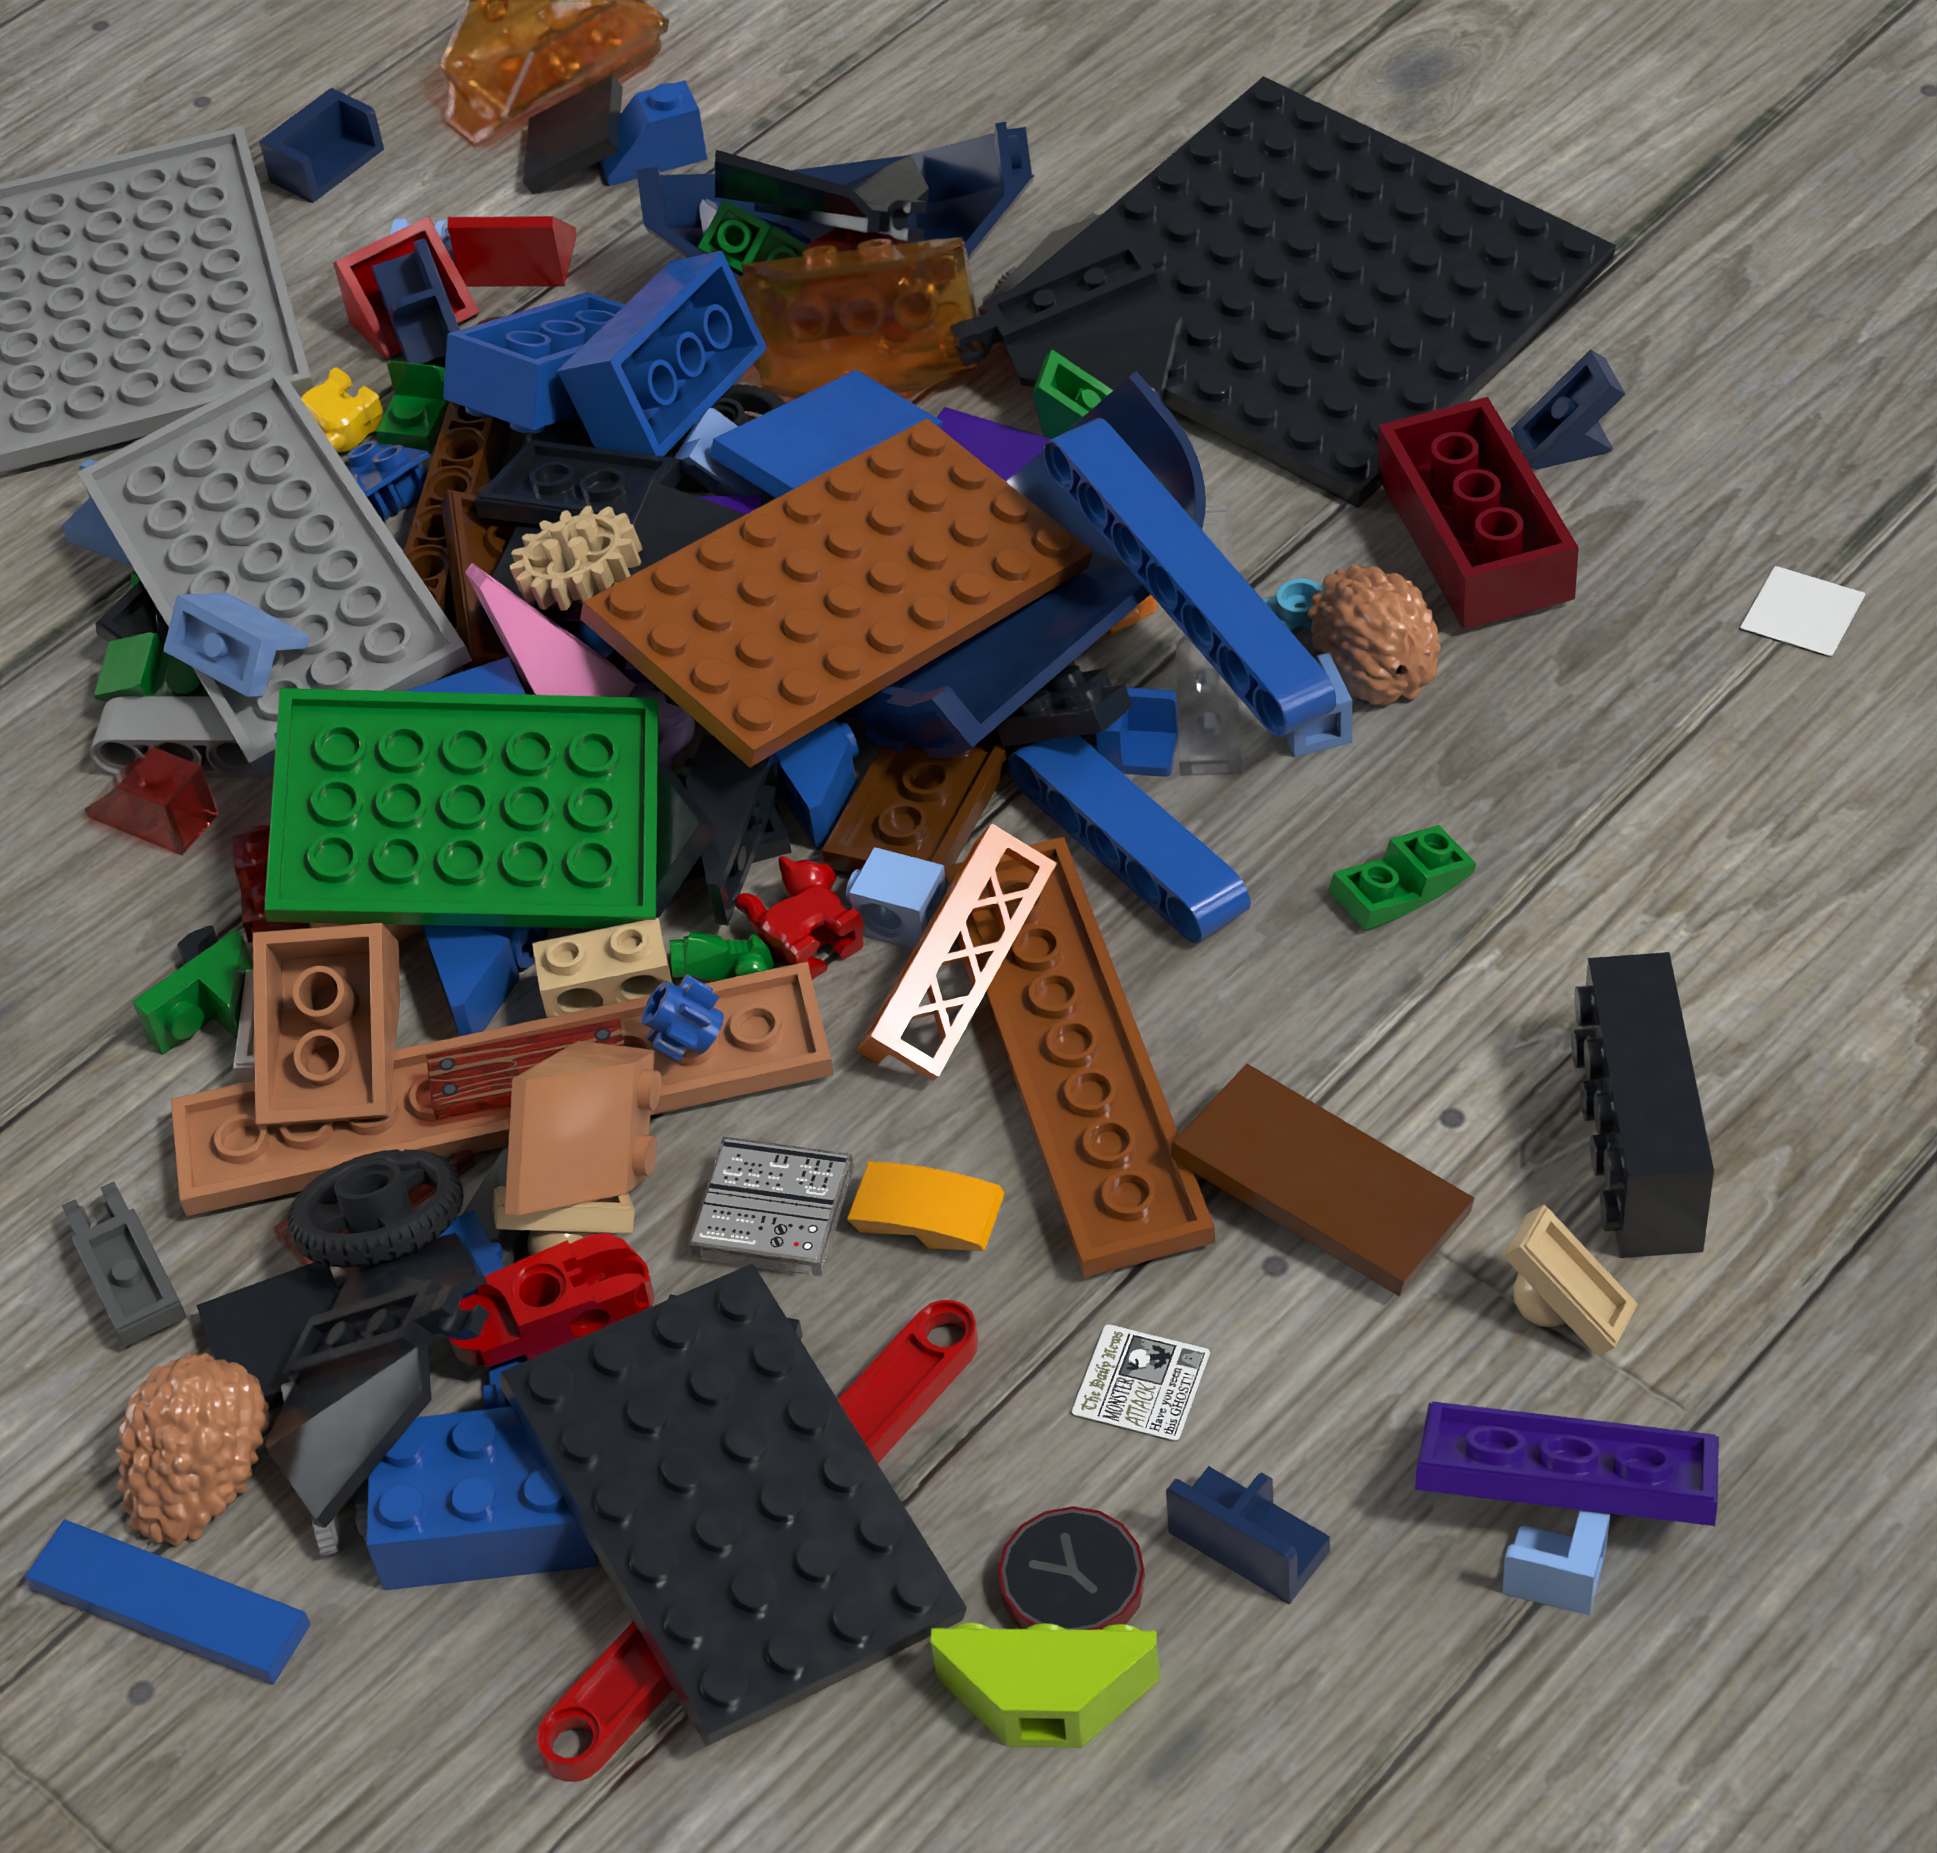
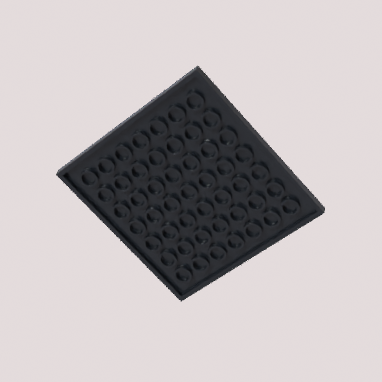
[1104,76,1616,508]

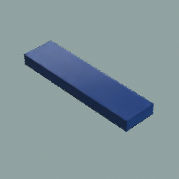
[25,1519,311,1685]

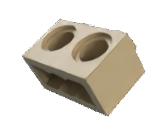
[532,917,673,1017]

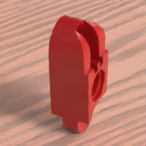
[448,1233,655,1368]

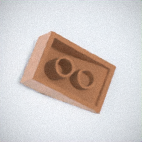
[253,923,400,1127]
[504,1041,661,1216]

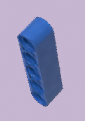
[1008,735,1251,943]

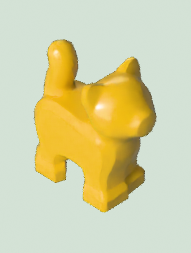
[301,367,383,452]

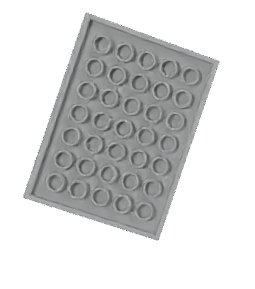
[0,125,314,473]

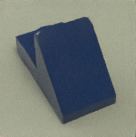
[1511,349,1626,470]

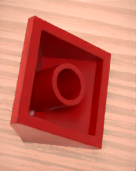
[333,216,480,360]
[447,216,576,287]

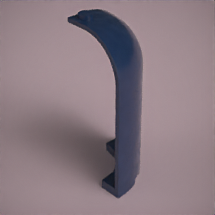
[836,371,1206,759]

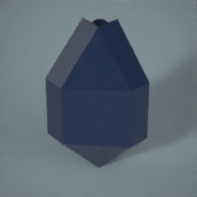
[636,122,1035,323]

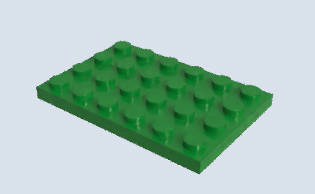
[265,688,658,928]

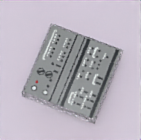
[687,1136,854,1277]

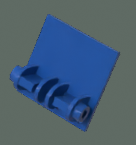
[344,441,430,522]

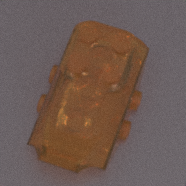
[439,0,669,147]
[736,237,980,399]

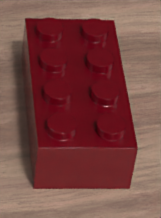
[1378,397,1579,630]

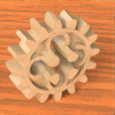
[510,506,643,611]

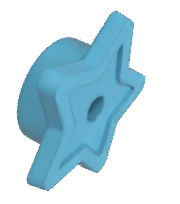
[1263,579,1322,634]

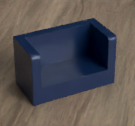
[259,88,384,203]

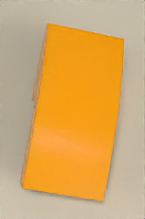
[847,1161,1005,1251]

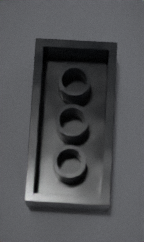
[1571,952,1714,1258]

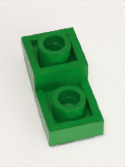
[698,199,822,301]
[1328,825,1476,931]

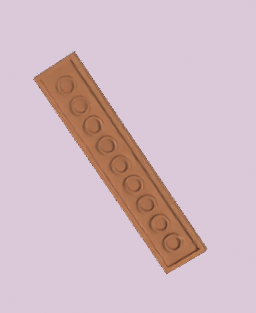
[171,962,834,1216]

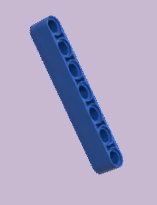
[1043,418,1336,737]

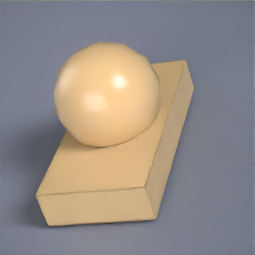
[492,1186,635,1256]
[1503,1204,1638,1356]

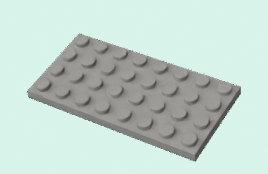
[77,366,472,778]

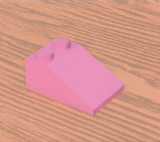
[465,563,636,697]

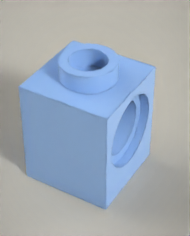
[845,847,947,949]

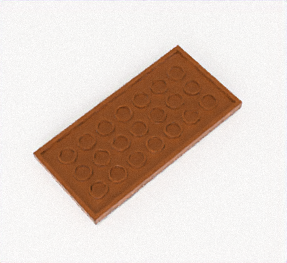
[580,418,1093,767]

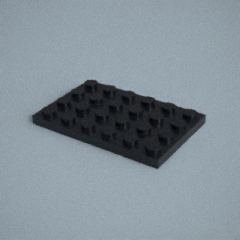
[500,1263,967,1747]

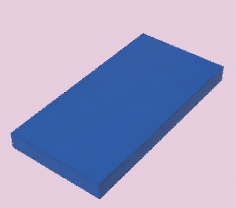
[710,370,943,498]

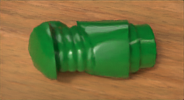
[669,932,774,981]

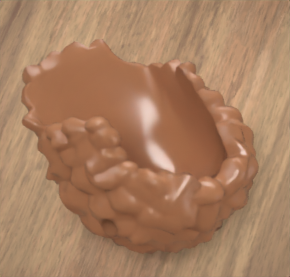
[1307,565,1441,706]
[115,1353,269,1546]

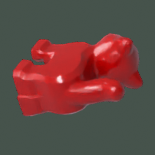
[735,856,865,980]

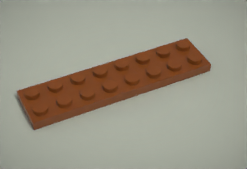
[944,837,1215,1278]

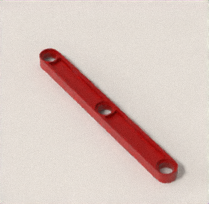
[536,1300,978,1782]

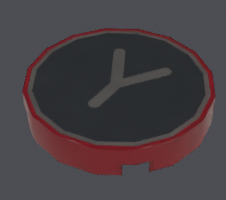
[998,1506,1145,1630]

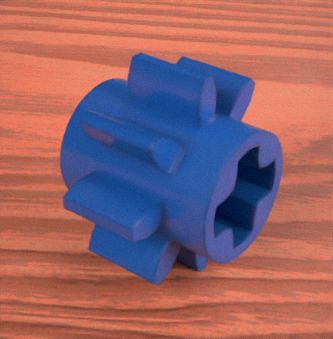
[642,975,724,1061]

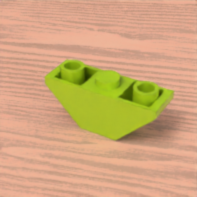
[931,1623,1160,1748]

